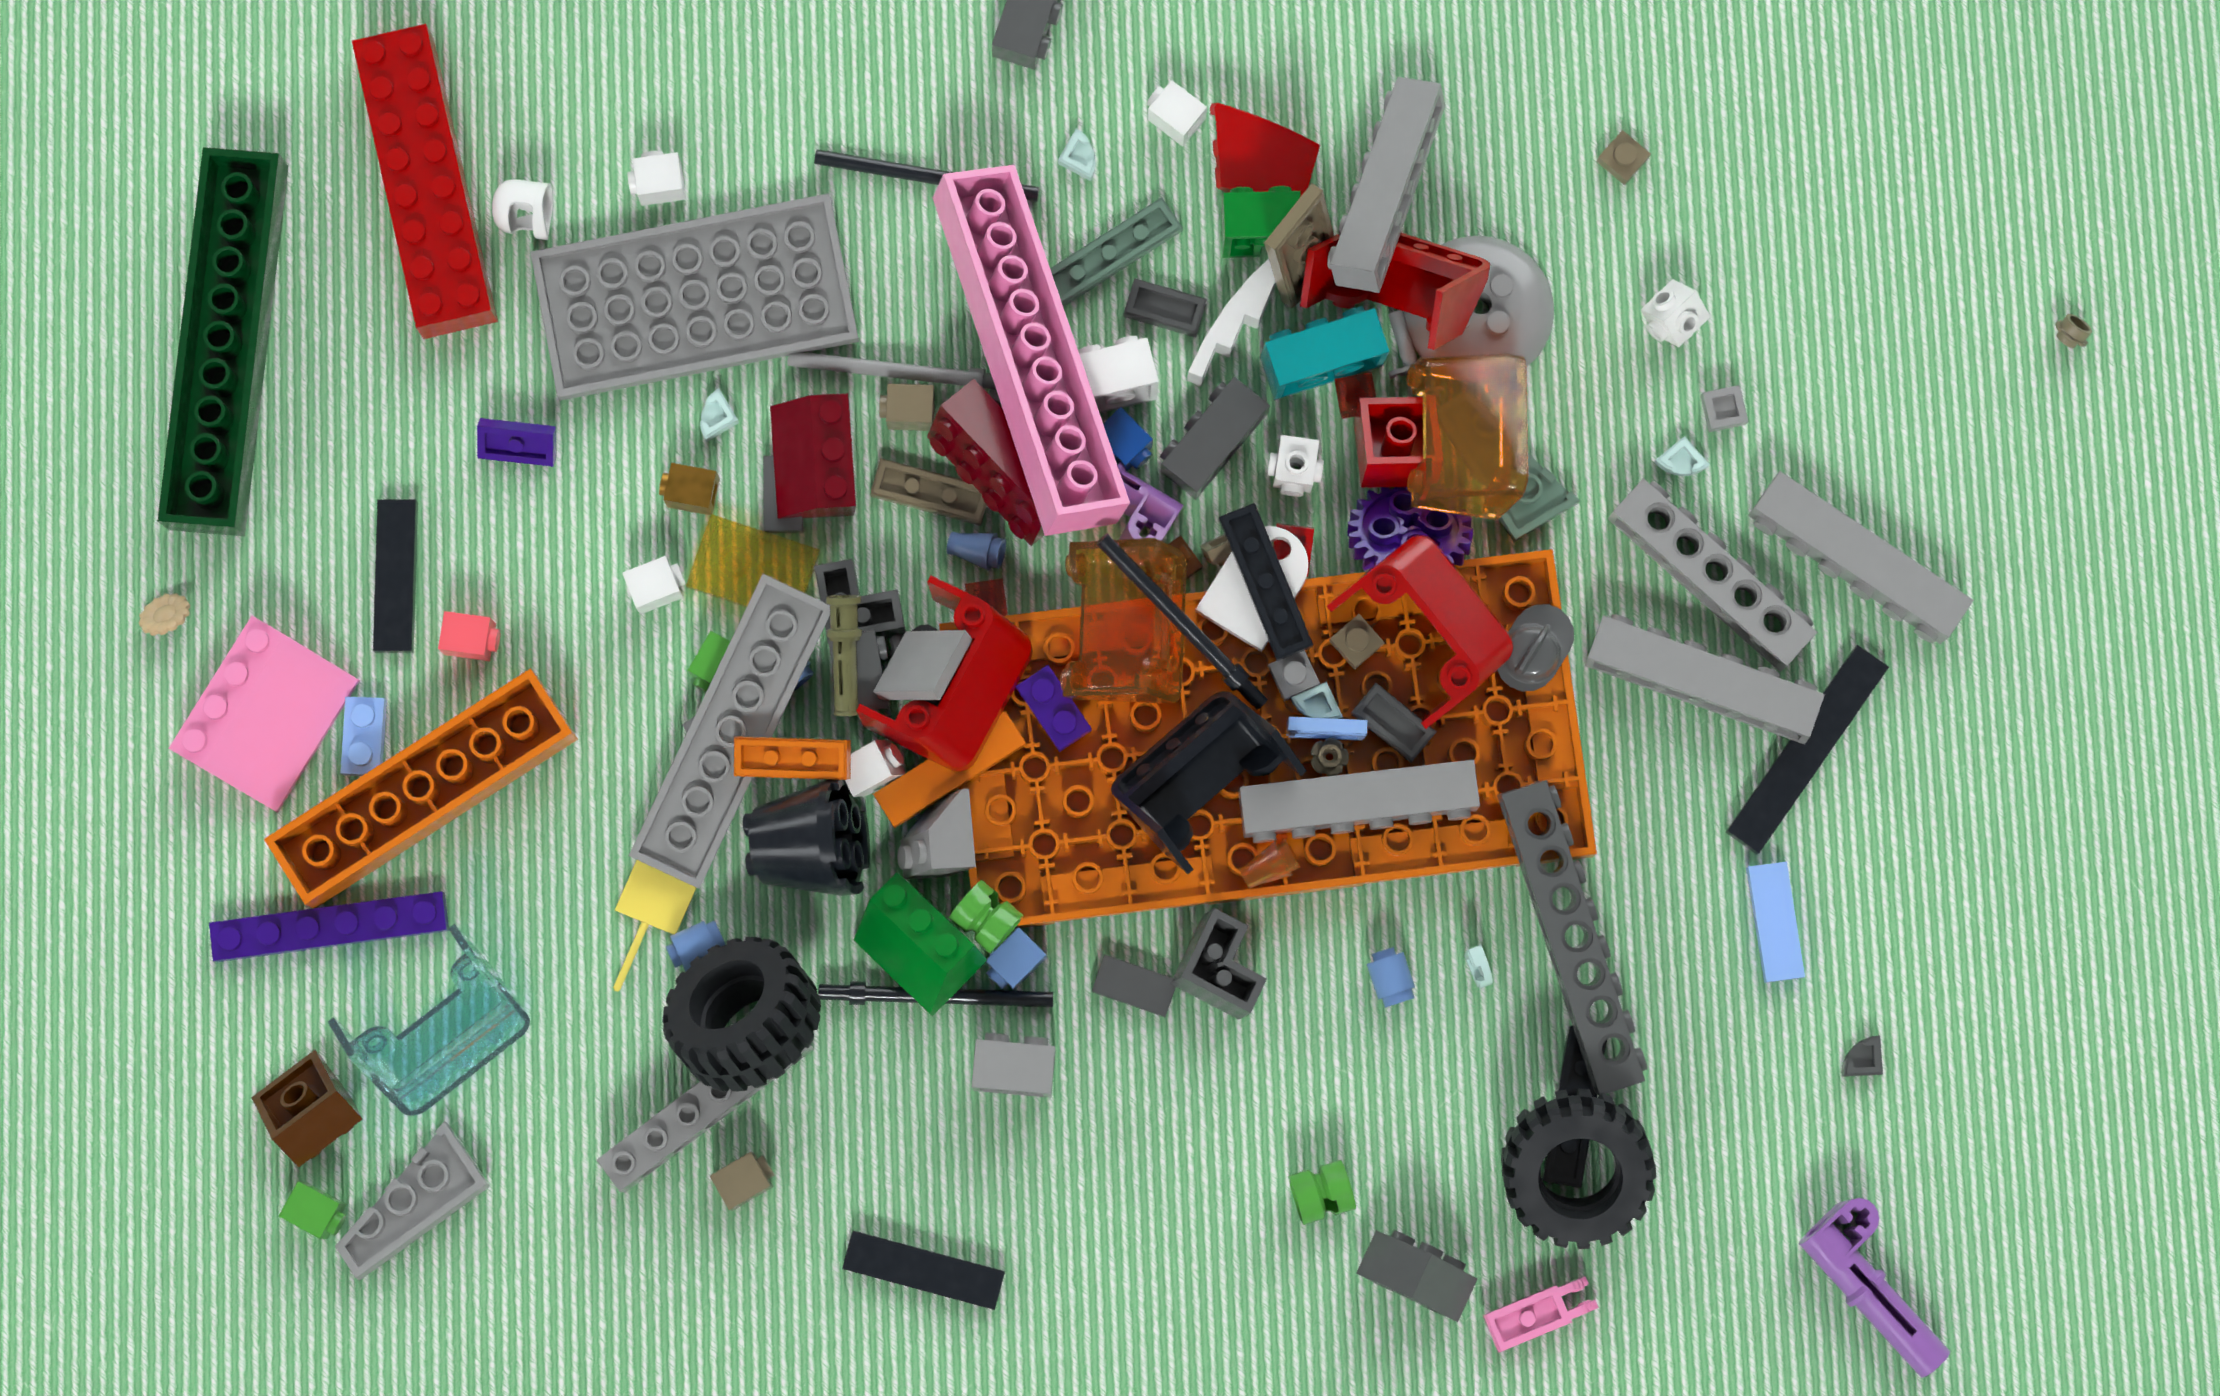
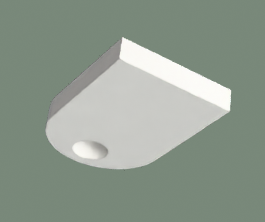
[1195,526,1308,652]

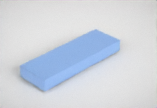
[1746,861,1805,983]

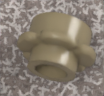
[2055,314,2092,348]
[1311,738,1349,776]

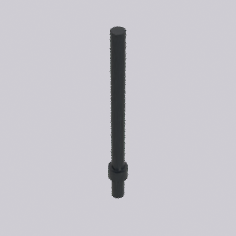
[814,149,1040,202]
[1096,533,1268,710]
[818,981,1053,1008]

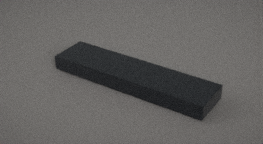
[373,499,418,653]
[1218,503,1313,661]
[1542,1026,1607,1188]
[842,1230,1005,1310]

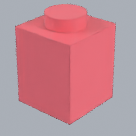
[438,611,500,661]

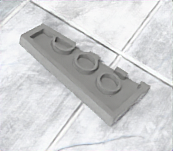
[335,1121,490,1280]

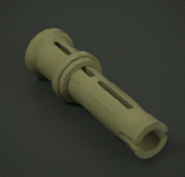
[826,595,862,716]

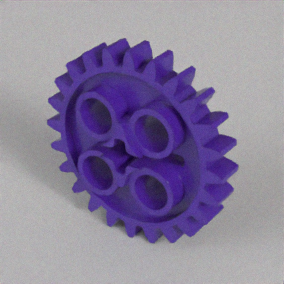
[1347,486,1473,570]

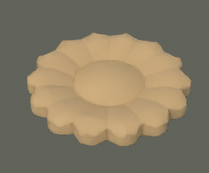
[139,593,190,636]

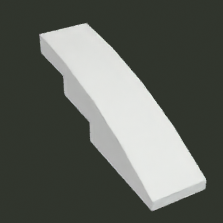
[1187,259,1276,386]

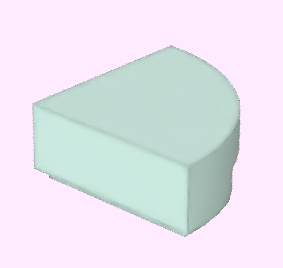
[1058,128,1096,181]
[700,388,739,442]
[1654,436,1710,476]
[1291,682,1343,719]
[1464,945,1493,989]

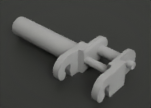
[1388,310,1444,398]

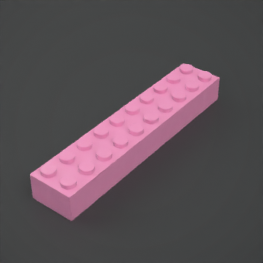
[932,165,1130,536]

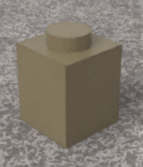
[879,384,935,431]
[710,1152,775,1211]

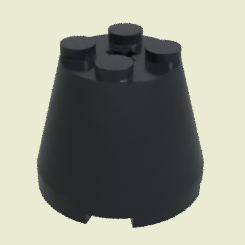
[743,779,870,896]

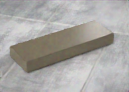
[870,458,987,526]

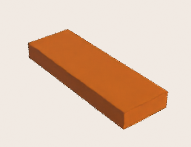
[734,736,851,780]

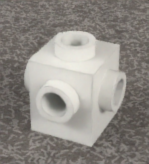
[1641,279,1711,347]
[1267,435,1324,497]

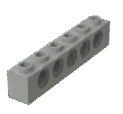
[1608,478,1818,672]
[597,1045,814,1193]

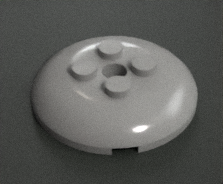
[1403,236,1554,385]

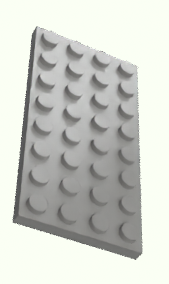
[530,193,859,401]

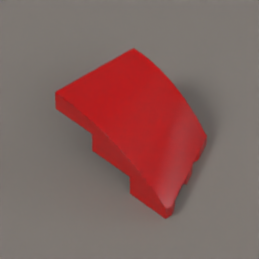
[1210,103,1320,197]

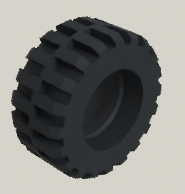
[662,937,821,1092]
[1501,1089,1656,1249]

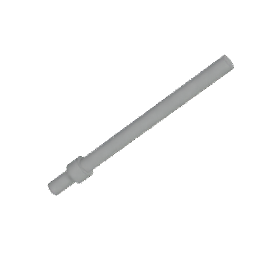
[787,352,996,389]

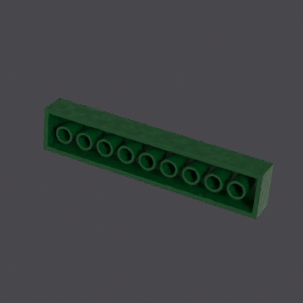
[157,147,288,536]

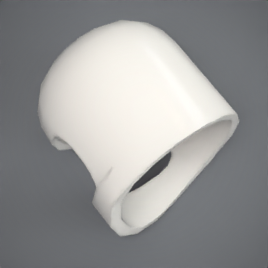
[492,180,553,240]

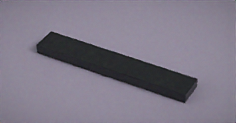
[1725,645,1889,855]

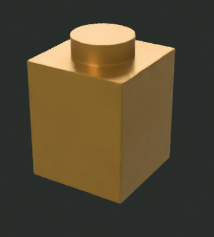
[659,463,720,516]

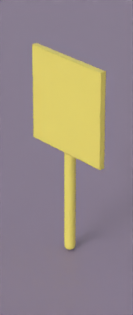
[613,860,696,992]

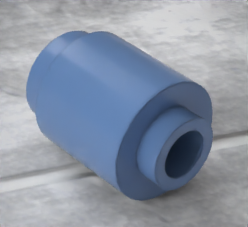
[666,921,725,972]
[1366,947,1415,1008]

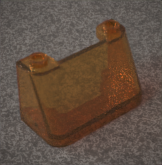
[1407,353,1528,520]
[1060,538,1187,703]

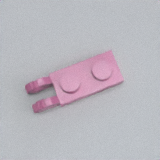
[1482,1276,1599,1353]

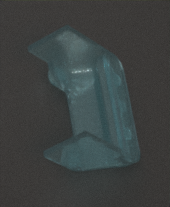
[328,924,530,1116]

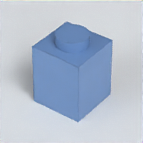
[986,927,1047,991]

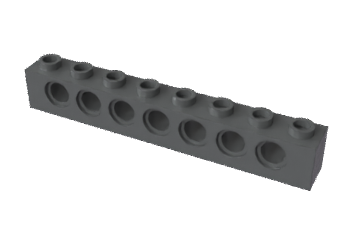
[1497,780,1648,1095]

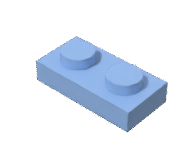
[340,697,387,776]

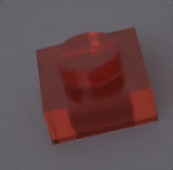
[1334,372,1376,419]
[965,578,1008,616]

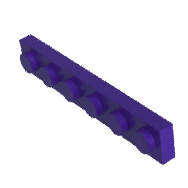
[209,891,449,962]

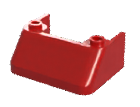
[1300,233,1491,350]
[1326,535,1513,729]
[856,575,1033,771]

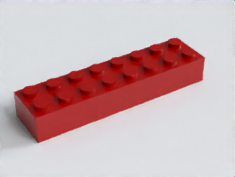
[352,23,498,339]

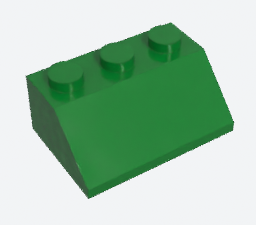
[854,872,987,1016]

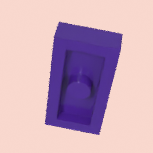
[477,418,556,467]
[1016,665,1092,752]

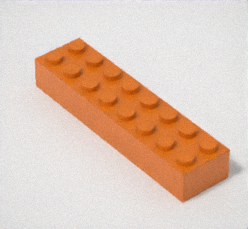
[264,668,578,908]

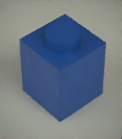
[1103,407,1153,471]

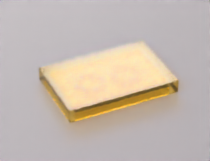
[686,514,821,608]

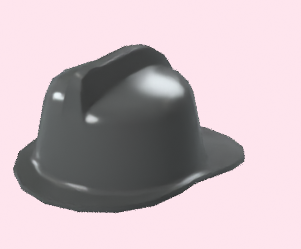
[1498,604,1574,691]

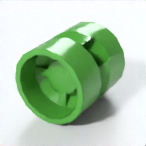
[949,880,1024,954]
[1288,1160,1356,1225]

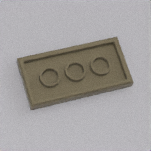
[1264,183,1334,308]

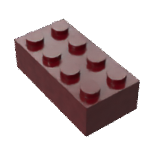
[927,379,1044,546]

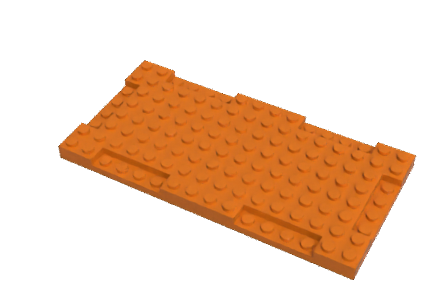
[939,549,1597,929]

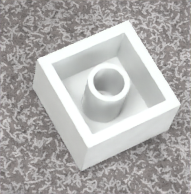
[1078,336,1159,413]

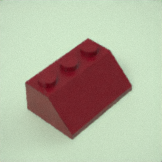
[770,393,856,519]

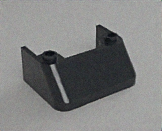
[1111,691,1306,874]

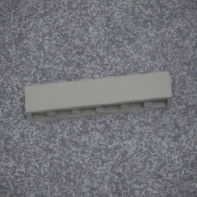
[1327,77,1445,293]
[1748,471,1974,644]
[1585,614,1825,745]
[1238,760,1480,843]

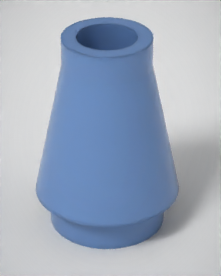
[947,532,1006,571]

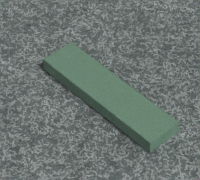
[1050,197,1183,307]

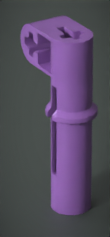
[1117,462,1184,565]
[1799,1198,1951,1378]

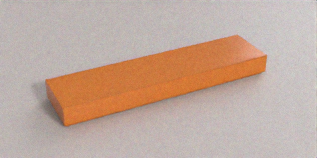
[873,711,1027,828]

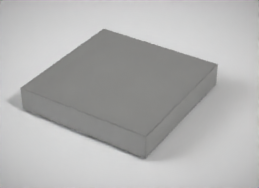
[873,630,972,700]

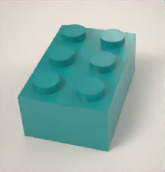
[1260,306,1390,400]

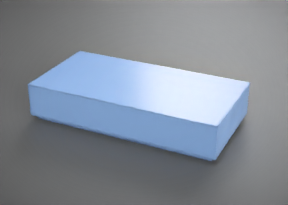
[1286,717,1367,741]

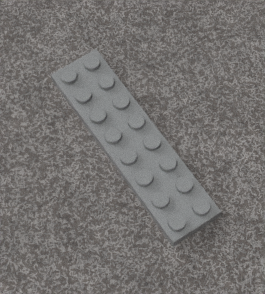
[628,573,830,889]

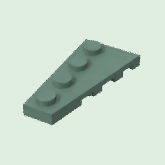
[1437,392,1580,542]

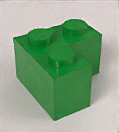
[1221,186,1300,258]

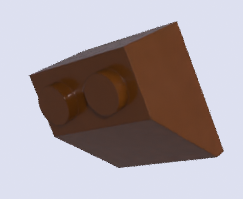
[251,1050,363,1167]

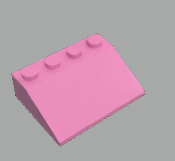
[168,616,360,813]

